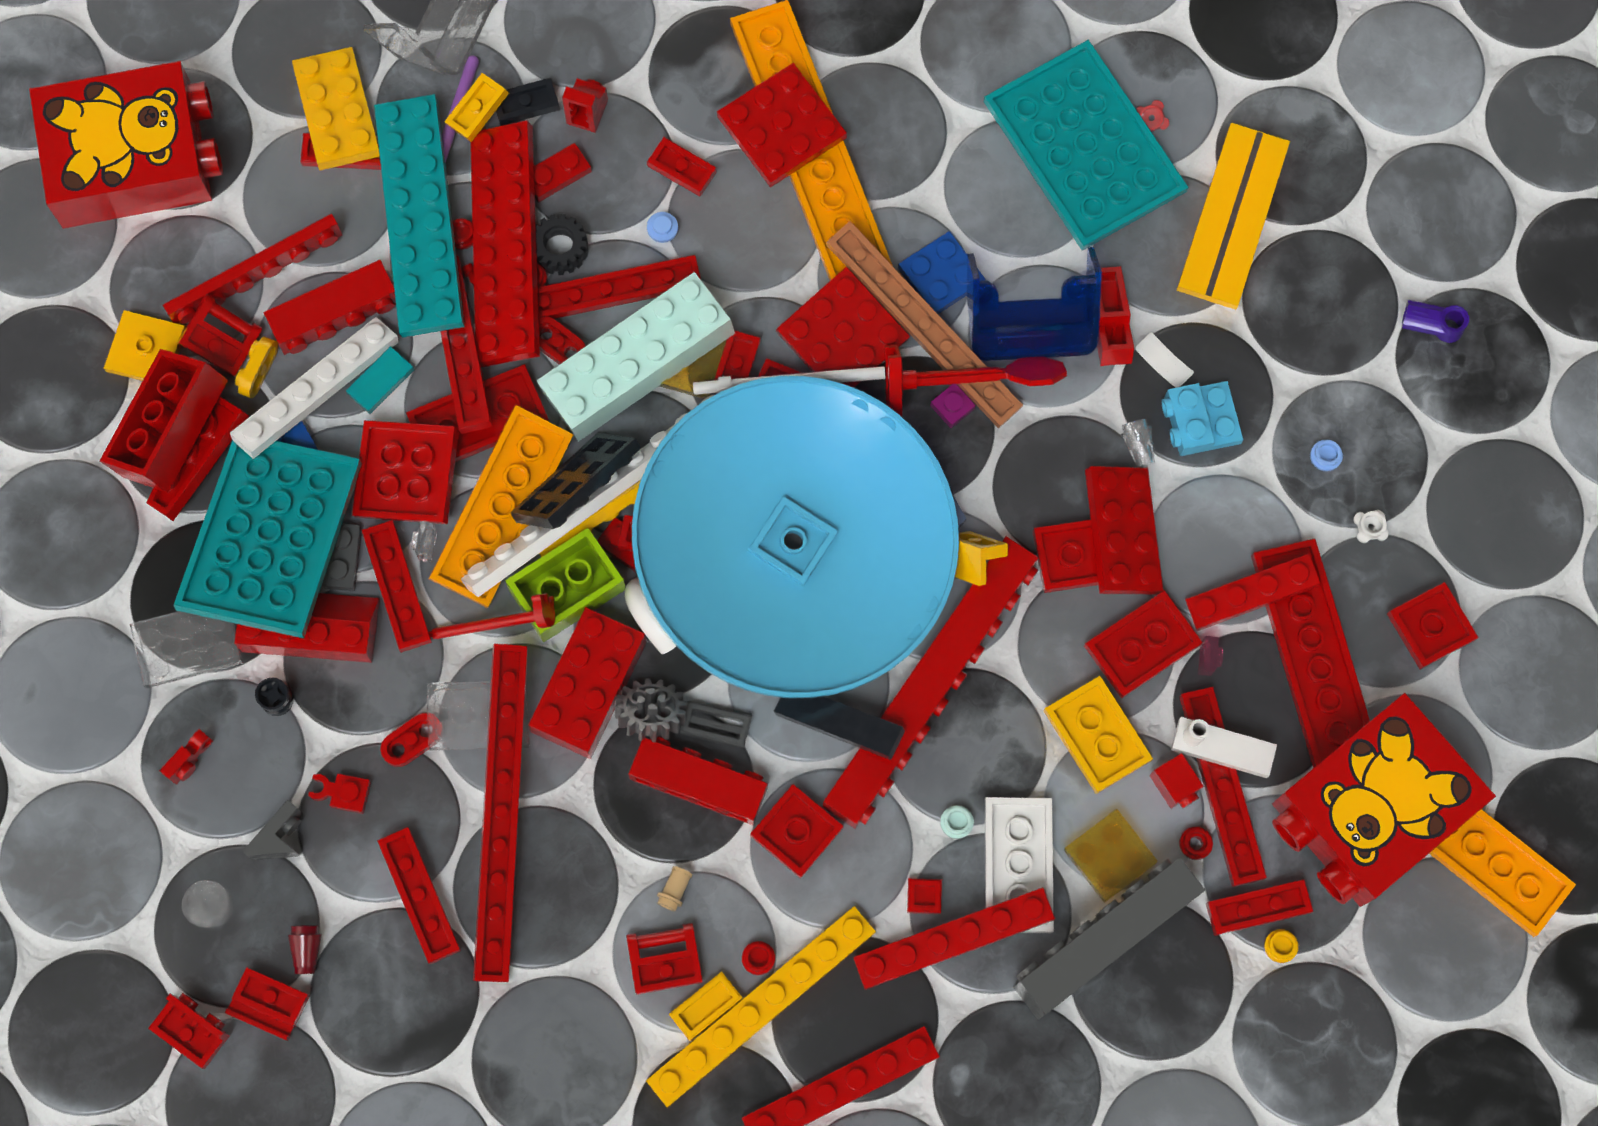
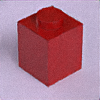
[1149,753,1204,809]

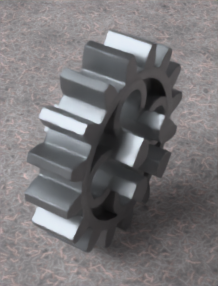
[615,678,687,742]

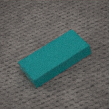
[346,346,414,414]

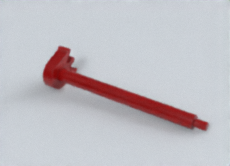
[429,593,555,639]

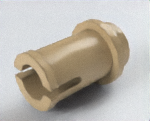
[657,866,693,911]

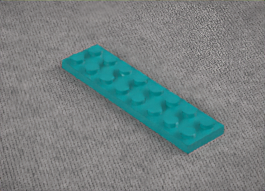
[374,94,465,338]

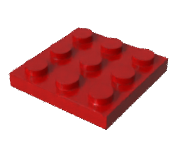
[717,63,847,188]
[776,267,910,388]
[352,420,459,524]

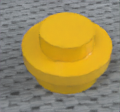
[1264,929,1298,963]

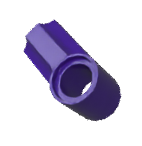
[1402,300,1469,343]

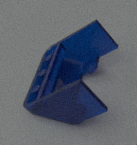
[967,247,1102,361]

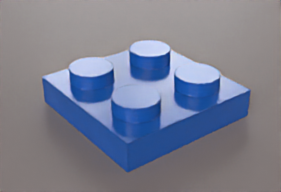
[898,231,986,314]

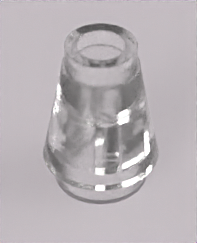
[1121,419,1155,468]

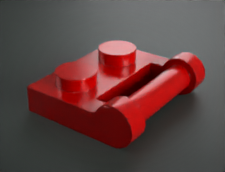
[177,294,262,376]
[626,923,703,995]

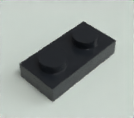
[496,78,560,126]

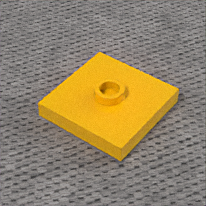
[104,310,186,381]

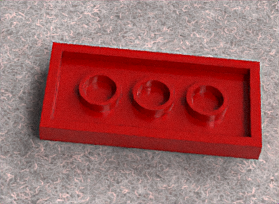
[406,364,549,463]
[1085,466,1163,595]

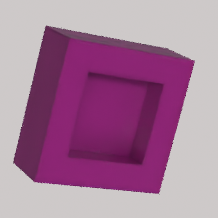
[930,384,976,428]

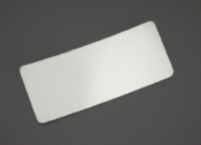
[1135,332,1194,388]

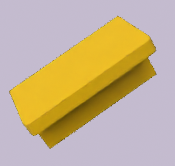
[955,531,1008,586]

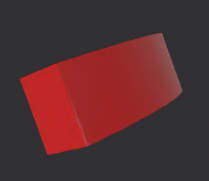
[1089,266,1134,366]

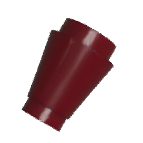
[288,925,322,974]

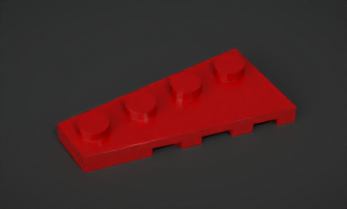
[146,397,249,521]

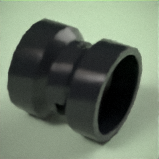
[255,678,294,716]

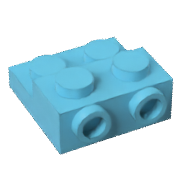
[1162,381,1243,456]

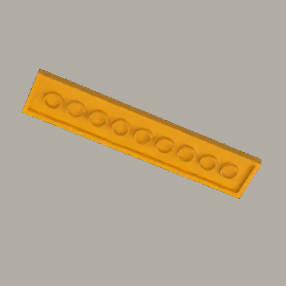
[730,0,893,281]

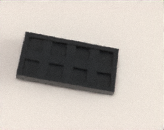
[510,433,641,529]

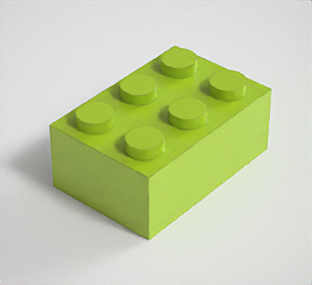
[505,528,625,642]

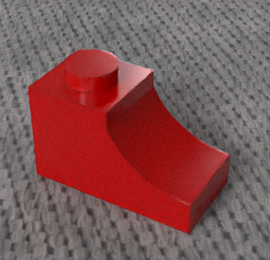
[562,78,608,133]

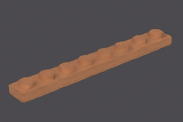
[826,221,1023,429]

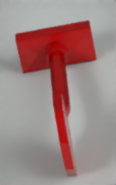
[885,345,1067,416]

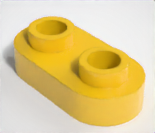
[235,336,278,399]

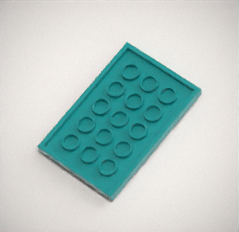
[983,39,1189,251]
[174,440,361,638]

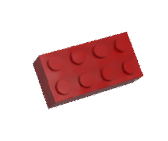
[100,349,228,493]
[528,607,647,759]

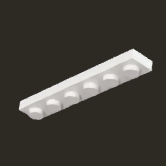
[230,317,399,459]

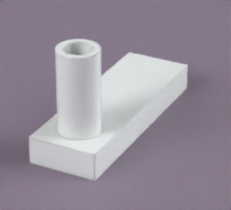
[1171,717,1277,778]

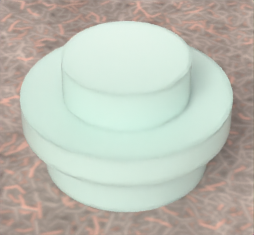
[940,805,974,839]

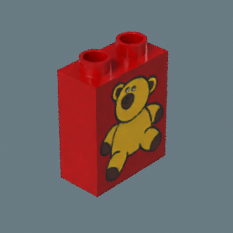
[29,61,223,229]
[1272,693,1496,907]

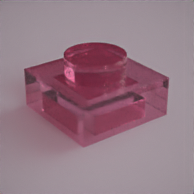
[1198,636,1223,676]

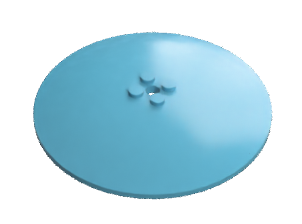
[632,376,959,698]

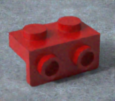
[148,993,230,1069]

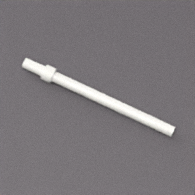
[693,366,885,395]

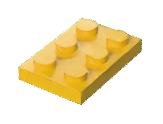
[1043,676,1153,794]

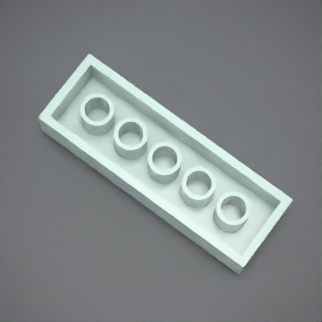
[536,272,735,442]

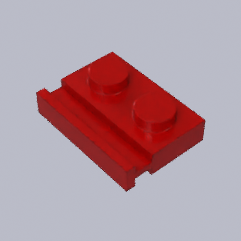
[225,967,310,1041]

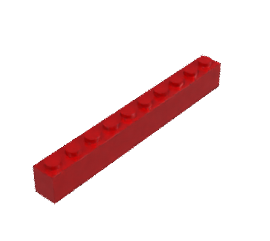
[822,536,1039,829]

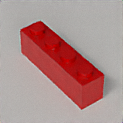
[263,260,396,355]
[629,737,768,826]

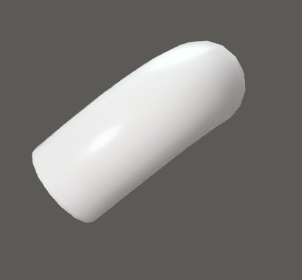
[625,577,676,654]

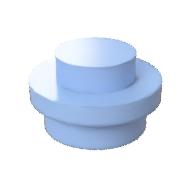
[647,212,678,243]
[1310,440,1343,471]

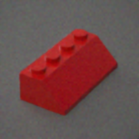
[234,593,380,663]

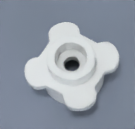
[1353,510,1389,543]

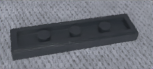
[773,697,905,760]

